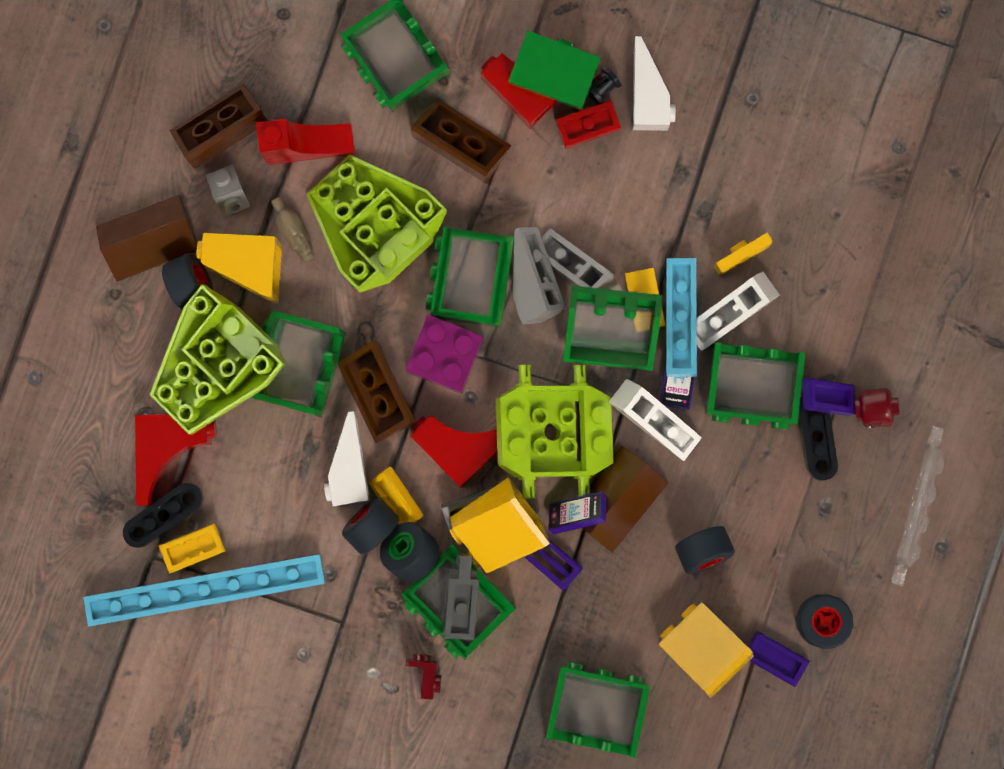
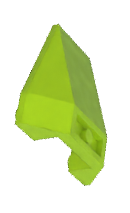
[306,154,447,293]
[150,284,286,435]

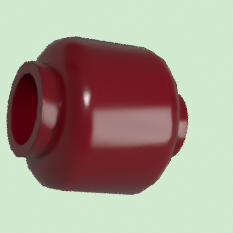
[855,388,900,428]

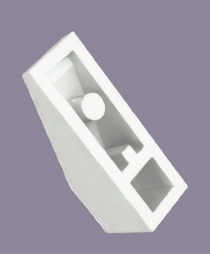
[633,36,676,131]
[697,271,780,351]
[609,379,702,461]
[324,411,370,507]

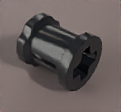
[588,66,622,105]

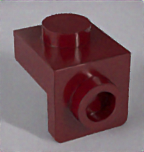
[406,654,442,700]

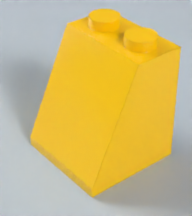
[197,233,282,304]
[449,477,550,573]
[659,602,754,699]

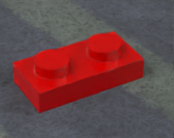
[555,100,621,149]

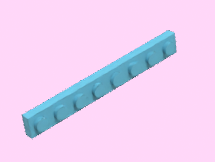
[83,554,326,627]

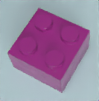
[405,315,484,394]

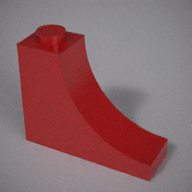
[481,53,558,129]
[256,119,356,165]
[135,414,217,506]
[410,415,498,488]

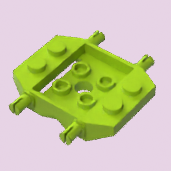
[496,365,614,499]

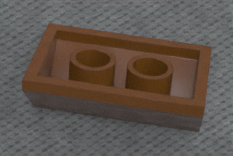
[170,84,268,169]
[411,99,511,184]
[96,195,197,281]
[338,340,416,443]
[582,446,668,553]

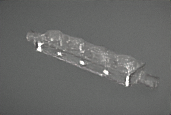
[890,427,945,586]

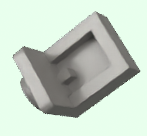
[206,164,250,217]

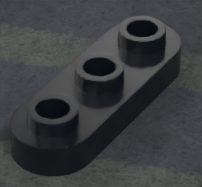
[798,395,838,481]
[123,483,204,548]

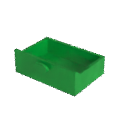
[508,30,601,110]

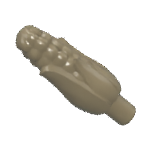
[271,197,314,262]

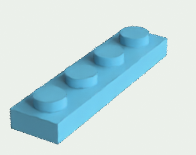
[666,258,697,377]

